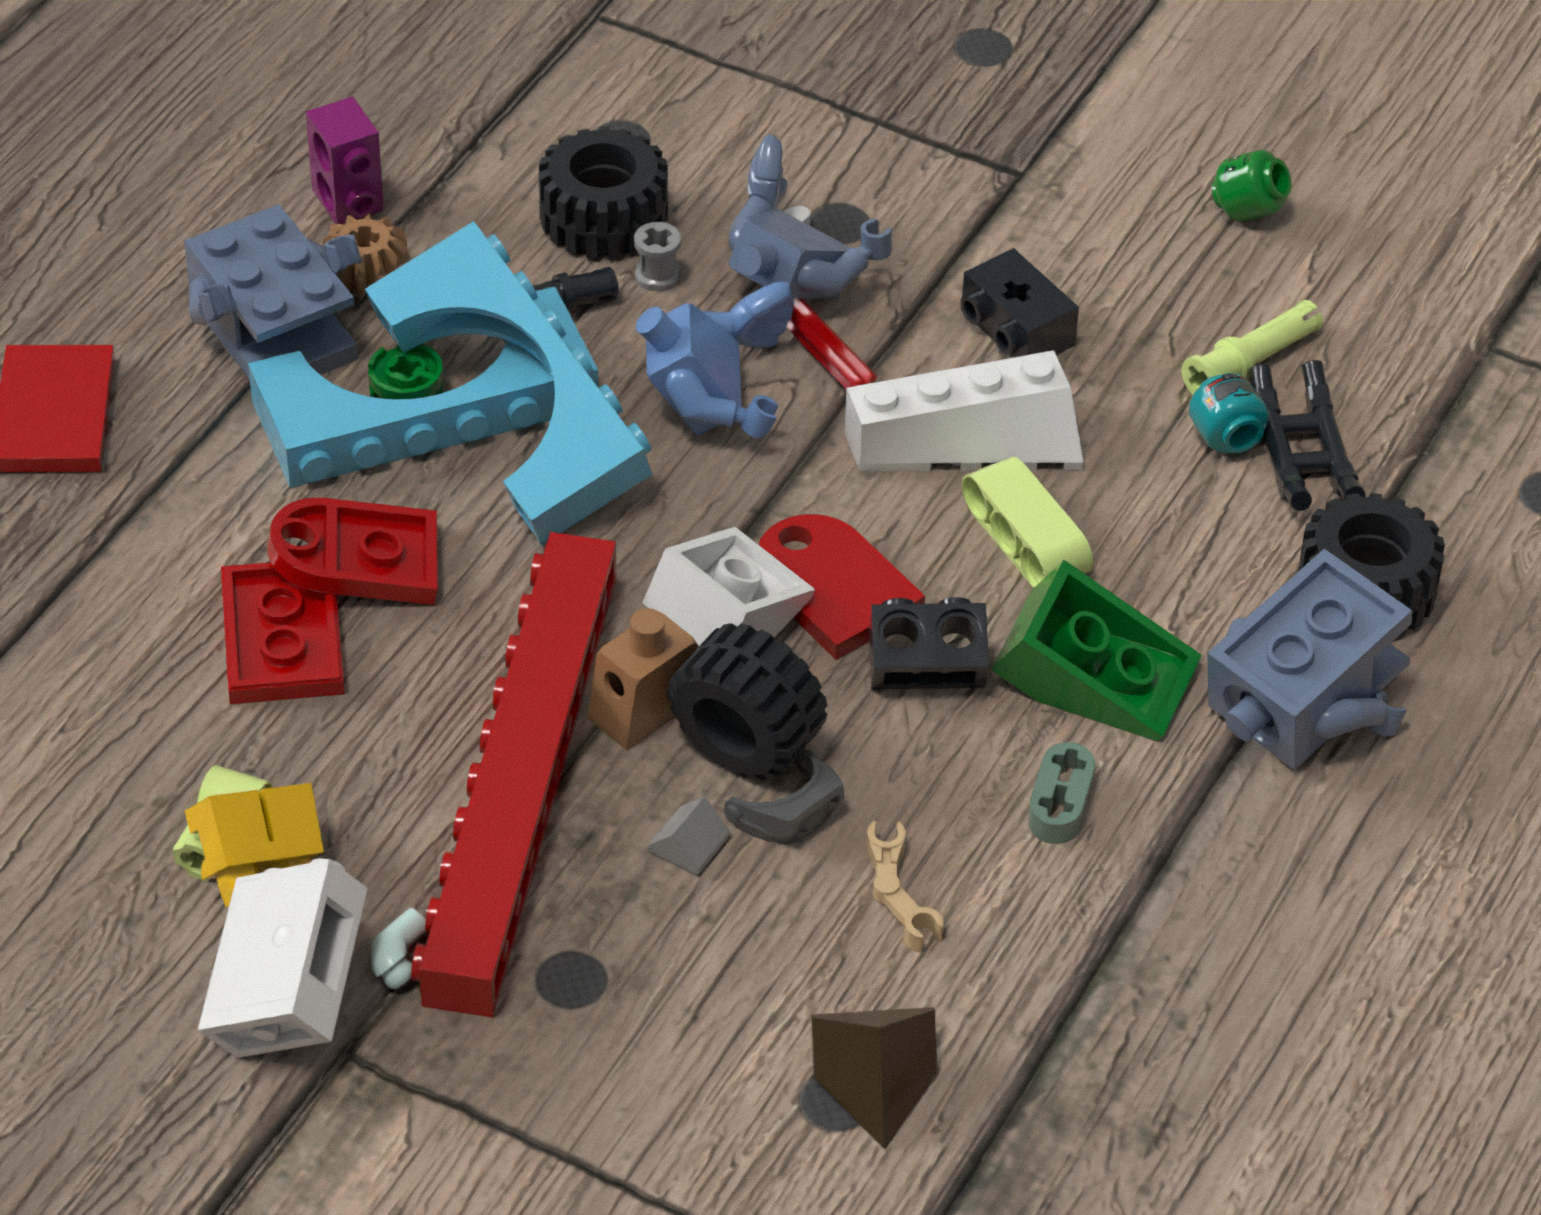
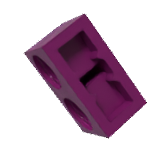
[306,96,384,224]

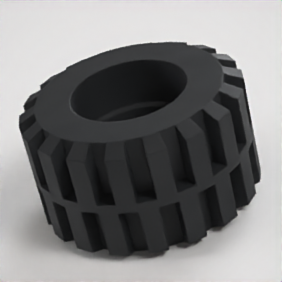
[539,127,668,259]
[1298,493,1445,637]
[667,623,827,781]

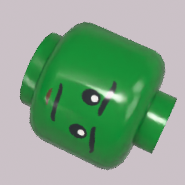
[1212,149,1292,222]

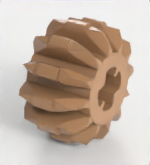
[322,213,410,300]

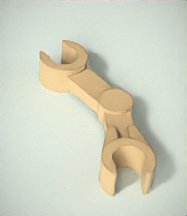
[866,821,943,952]

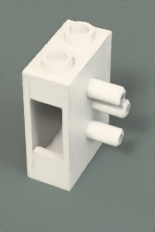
[198,858,368,1058]

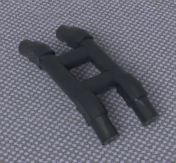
[1249,360,1366,511]

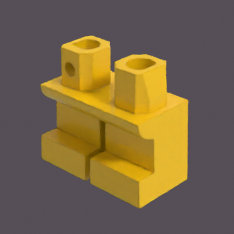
[185,783,324,908]

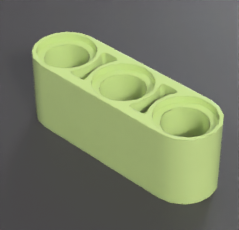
[962,456,1093,588]

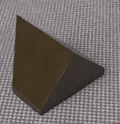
[811,1007,938,1150]

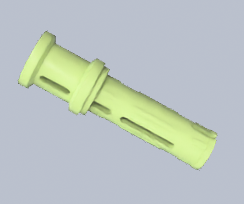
[1181,300,1323,395]

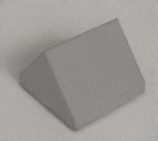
[648,796,729,875]

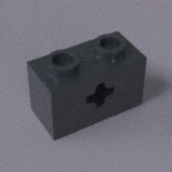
[960,248,1079,358]

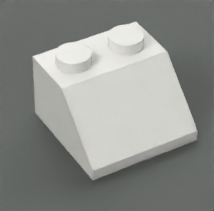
[642,527,815,647]

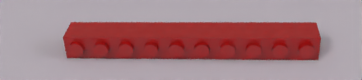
[411,532,617,1018]

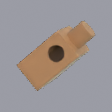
[588,608,698,750]

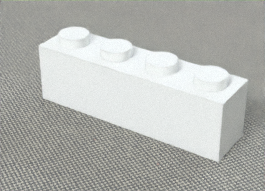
[845,351,1084,471]

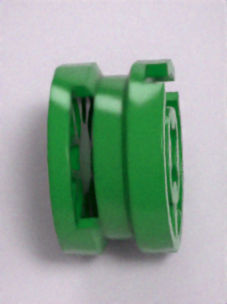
[368,343,444,399]

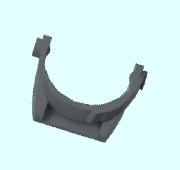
[724,749,844,844]

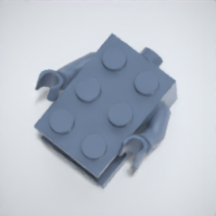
[184,205,363,379]
[1207,549,1412,770]

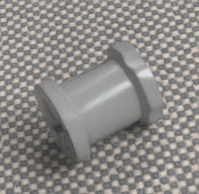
[634,222,681,292]

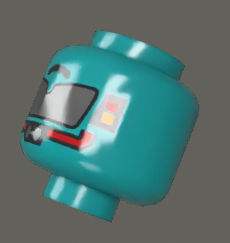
[1189,373,1269,453]

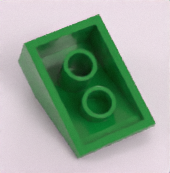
[991,559,1202,742]

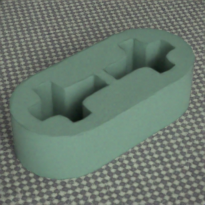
[1028,742,1095,844]

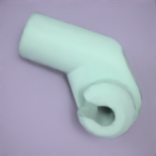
[370,908,426,989]

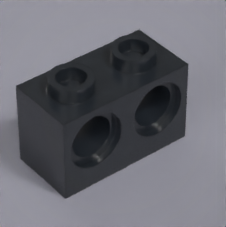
[869,597,989,690]

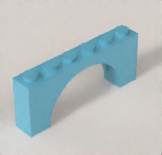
[365,221,653,545]
[248,287,599,488]

